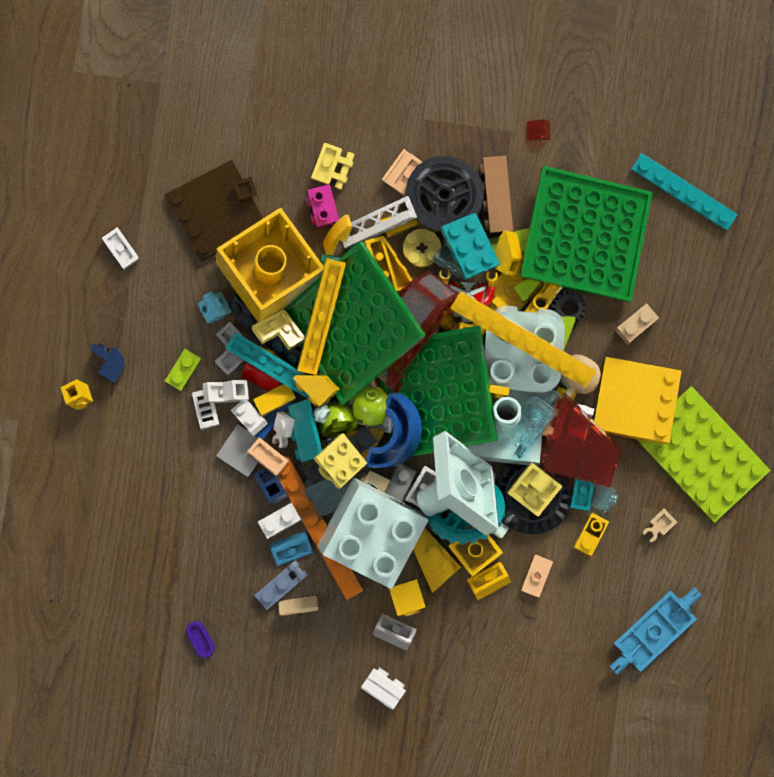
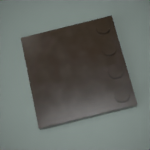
[165,160,263,262]

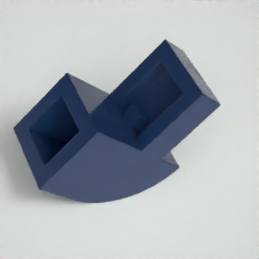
[90,344,125,384]
[254,468,288,506]

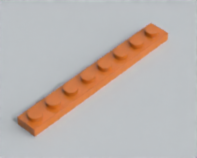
[277,457,363,600]

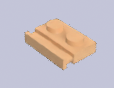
[382,149,422,196]

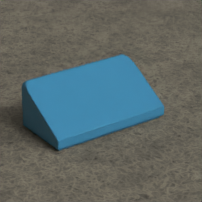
[269,531,313,566]

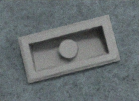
[373,613,417,650]

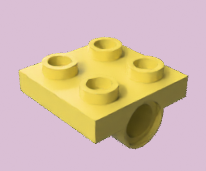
[314,433,367,489]
[507,462,562,516]

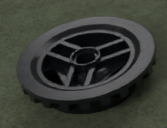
[405,156,484,232]
[495,456,572,535]

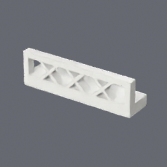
[342,196,417,248]

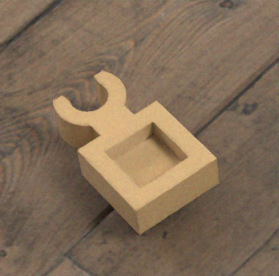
[642,508,677,542]

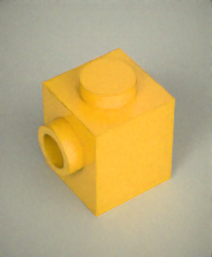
[61,379,93,409]

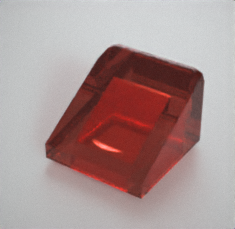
[527,119,550,140]

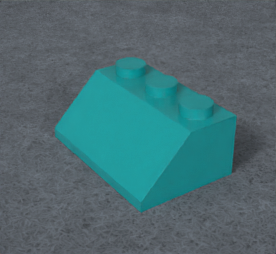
[286,399,323,464]

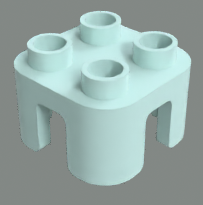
[485,306,565,392]

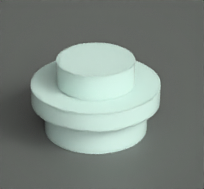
[314,404,331,423]

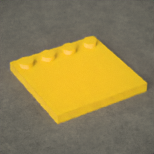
[592,357,682,445]

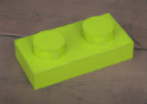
[165,349,201,392]

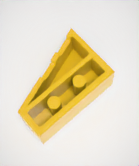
[364,236,418,294]

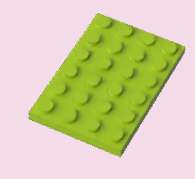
[636,386,771,523]

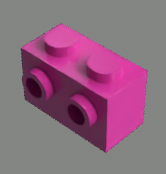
[305,184,339,229]

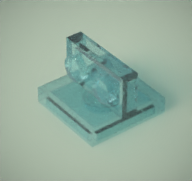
[304,479,349,517]

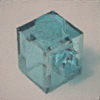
[590,482,618,512]

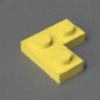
[252,309,305,350]

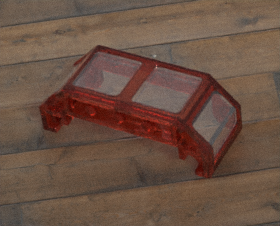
[378,271,458,393]

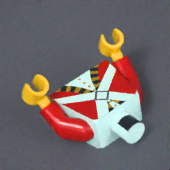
[438,270,498,322]

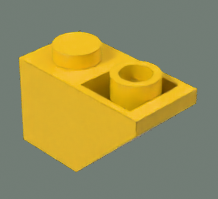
[494,230,523,276]
[293,375,340,406]
[573,513,609,557]

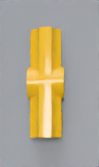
[524,283,562,313]

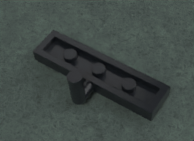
[304,425,377,488]

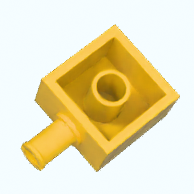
[448,527,503,577]

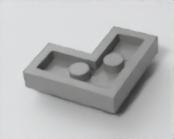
[215,322,244,376]

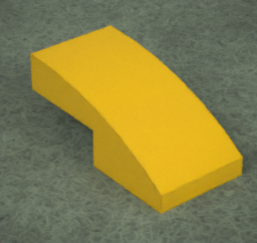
[323,215,352,256]

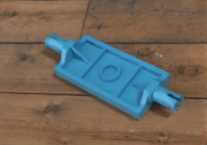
[609,587,702,675]

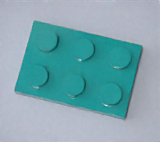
[440,213,500,280]

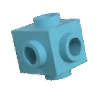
[198,292,232,324]

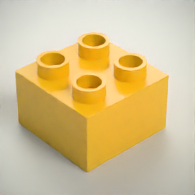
[216,208,324,322]

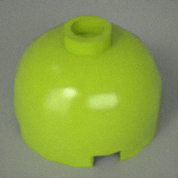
[353,386,389,426]
[319,402,358,437]

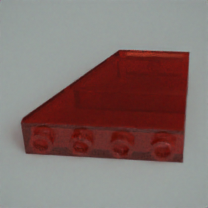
[540,393,621,488]

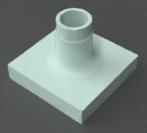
[467,390,546,466]
[417,431,498,535]

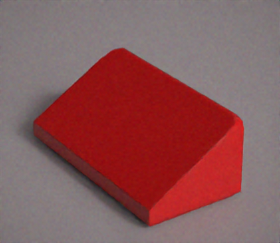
[242,363,281,392]

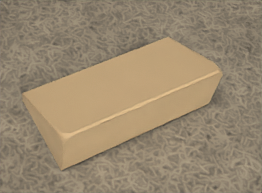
[279,596,319,616]

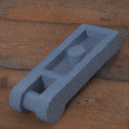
[254,560,308,610]

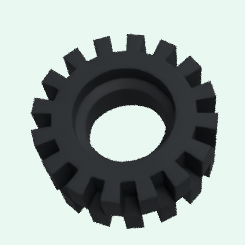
[551,290,586,324]

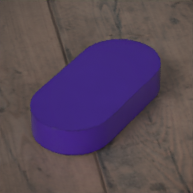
[186,621,215,658]

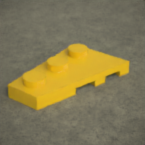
[413,528,461,593]

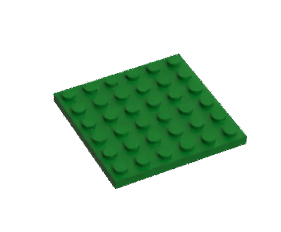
[519,165,653,303]
[285,241,426,405]
[379,325,498,457]

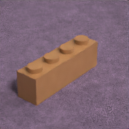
[479,155,513,236]

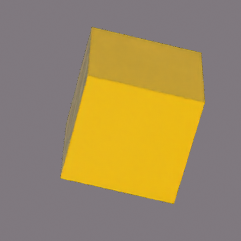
[389,579,425,617]

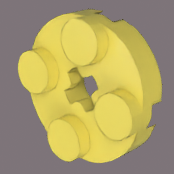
[403,229,441,268]

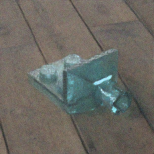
[514,389,561,459]

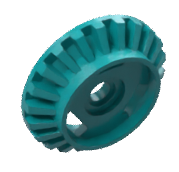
[426,484,506,545]

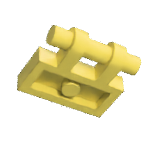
[311,143,355,190]

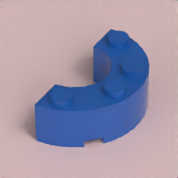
[365,393,422,468]

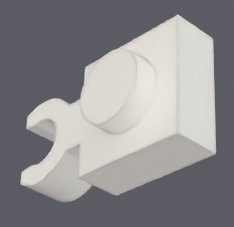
[272,411,295,448]

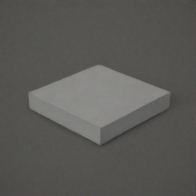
[217,424,270,478]

